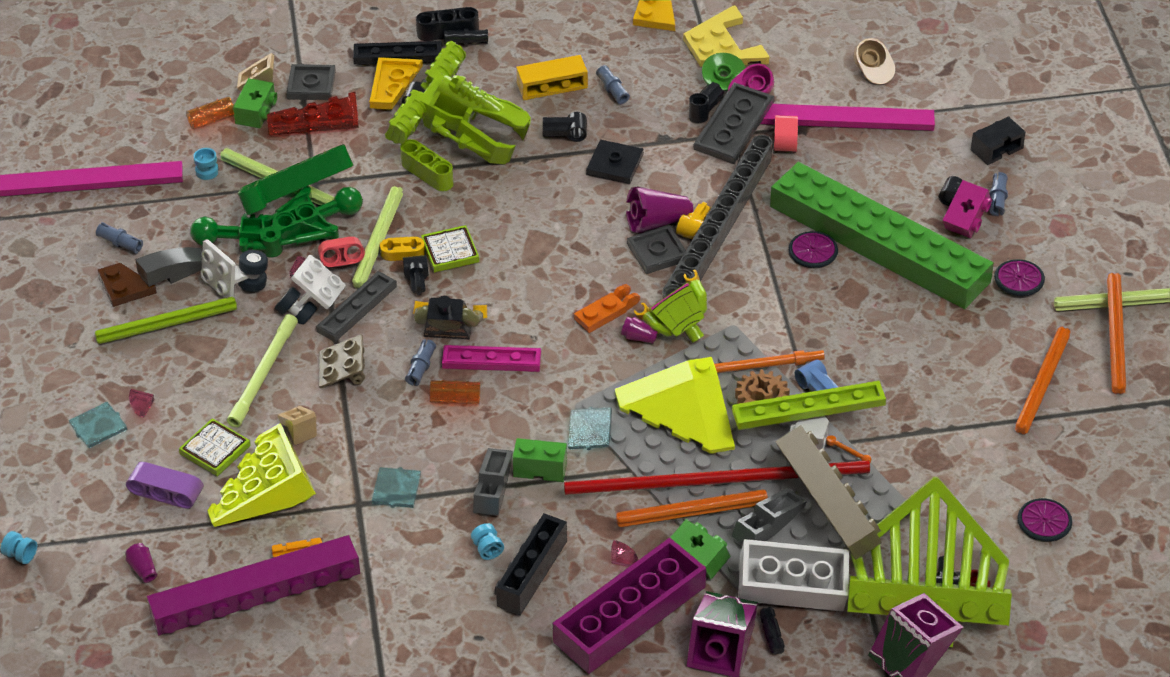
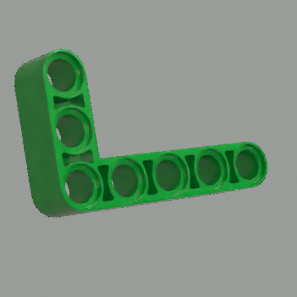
[237,144,354,215]

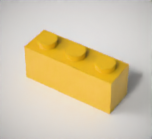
[516,55,588,101]

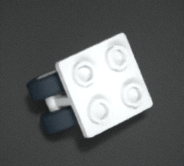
[201,240,268,298]
[275,255,346,325]

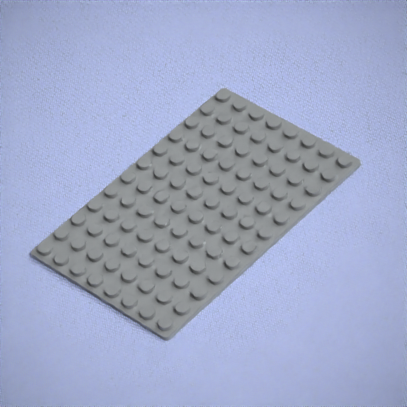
[575,325,910,591]

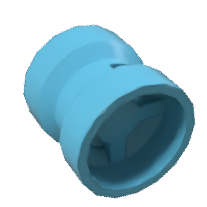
[193,148,219,180]
[471,523,504,560]
[0,531,38,564]

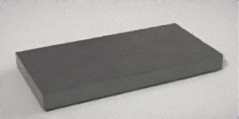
[693,82,775,164]

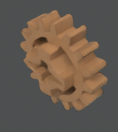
[735,369,790,404]

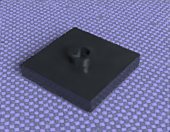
[586,139,644,184]

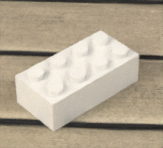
[738,539,849,611]

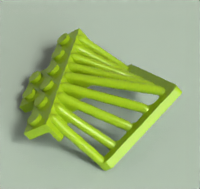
[847,477,1012,647]

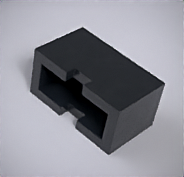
[971,116,1026,165]

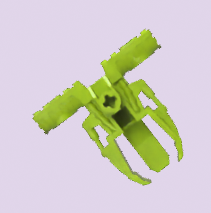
[385,41,531,164]

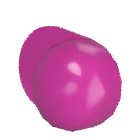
[728,63,775,94]

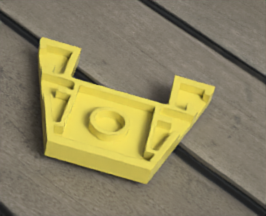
[683,5,770,67]

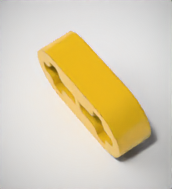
[380,236,425,261]

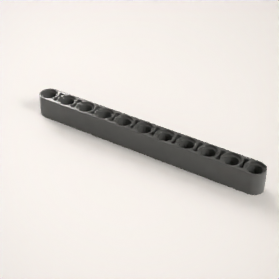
[662,135,772,299]

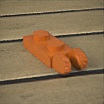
[574,284,640,333]

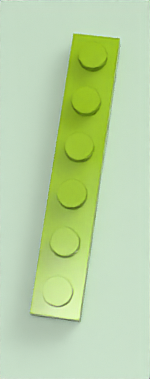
[732,381,886,430]

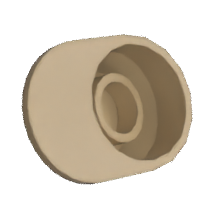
[853,38,895,85]

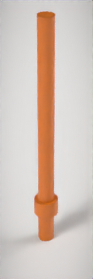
[714,350,825,373]

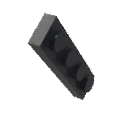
[353,41,442,65]

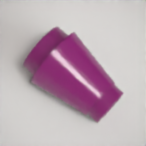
[621,316,658,344]
[125,543,157,583]

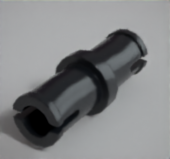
[444,28,488,45]

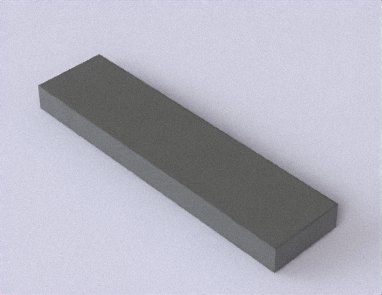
[316,271,397,342]

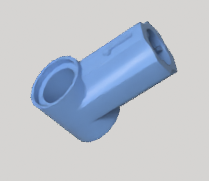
[794,359,838,392]

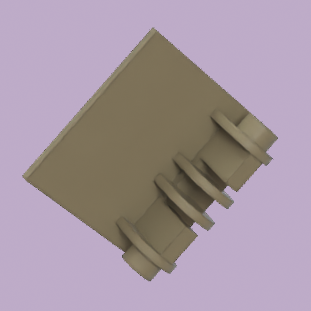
[319,334,365,388]

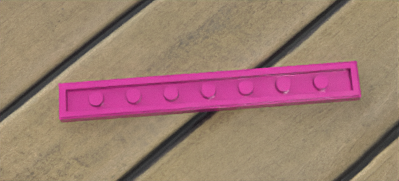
[760,104,935,131]
[0,161,183,196]

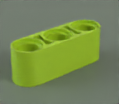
[400,139,454,191]

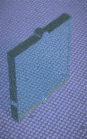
[69,402,128,448]
[568,407,612,450]
[372,467,421,508]

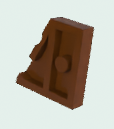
[98,263,157,307]

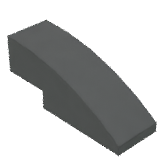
[135,247,202,287]
[473,448,513,516]
[732,488,807,545]

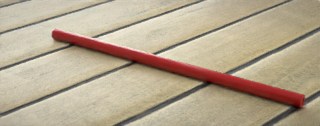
[564,460,870,495]

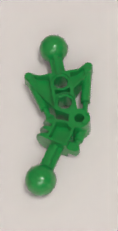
[190,186,363,258]

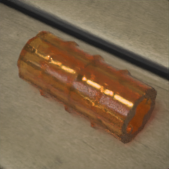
[186,96,234,129]
[430,380,480,404]

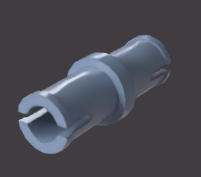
[596,65,630,104]
[989,172,1008,216]
[96,222,143,254]
[405,339,436,386]

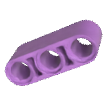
[126,462,204,509]

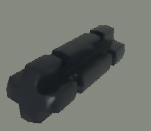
[760,607,785,655]

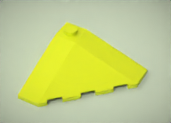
[615,357,735,454]
[207,423,316,527]

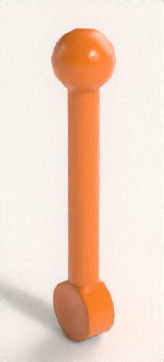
[826,435,872,463]

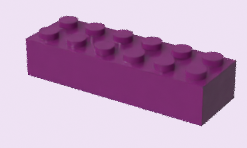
[552,537,706,674]

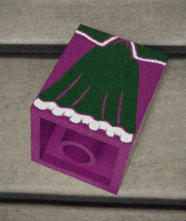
[686,591,758,677]
[868,593,963,677]

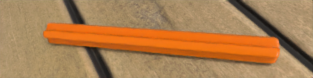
[1107,273,1126,394]
[1015,326,1070,434]
[616,489,768,527]

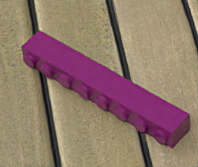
[147,535,360,636]

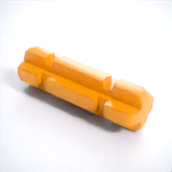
[272,538,322,558]

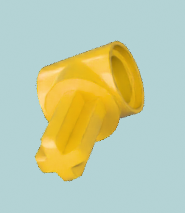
[676,202,711,240]

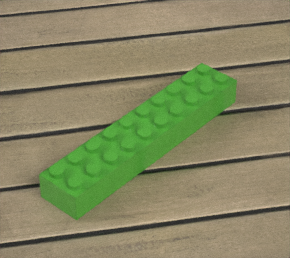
[770,162,994,310]

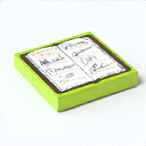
[421,225,479,273]
[179,418,251,477]

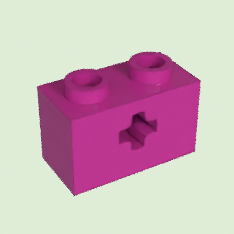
[943,180,992,239]

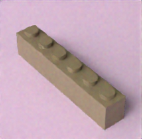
[775,425,882,560]

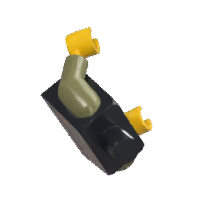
[413,296,487,340]

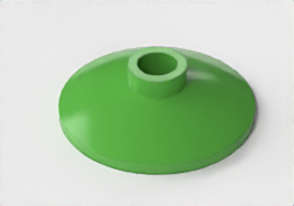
[702,53,746,91]

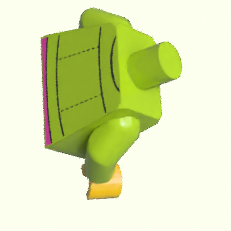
[634,270,707,343]

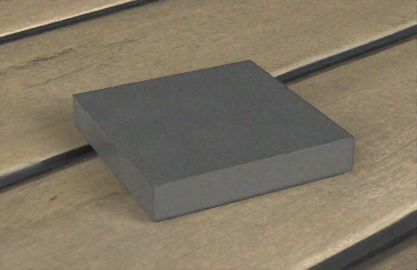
[287,64,336,100]
[627,225,686,274]

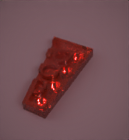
[267,92,359,136]

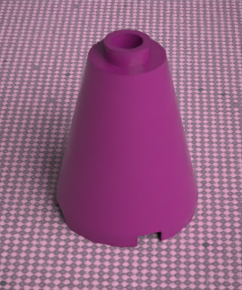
[626,186,693,233]

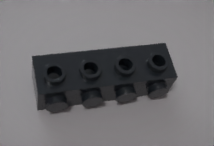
[494,513,567,616]

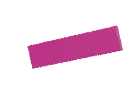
[442,345,541,372]

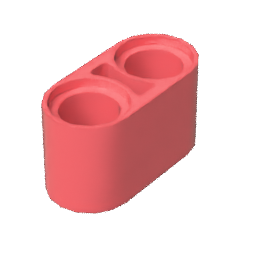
[774,115,798,152]
[318,237,365,267]

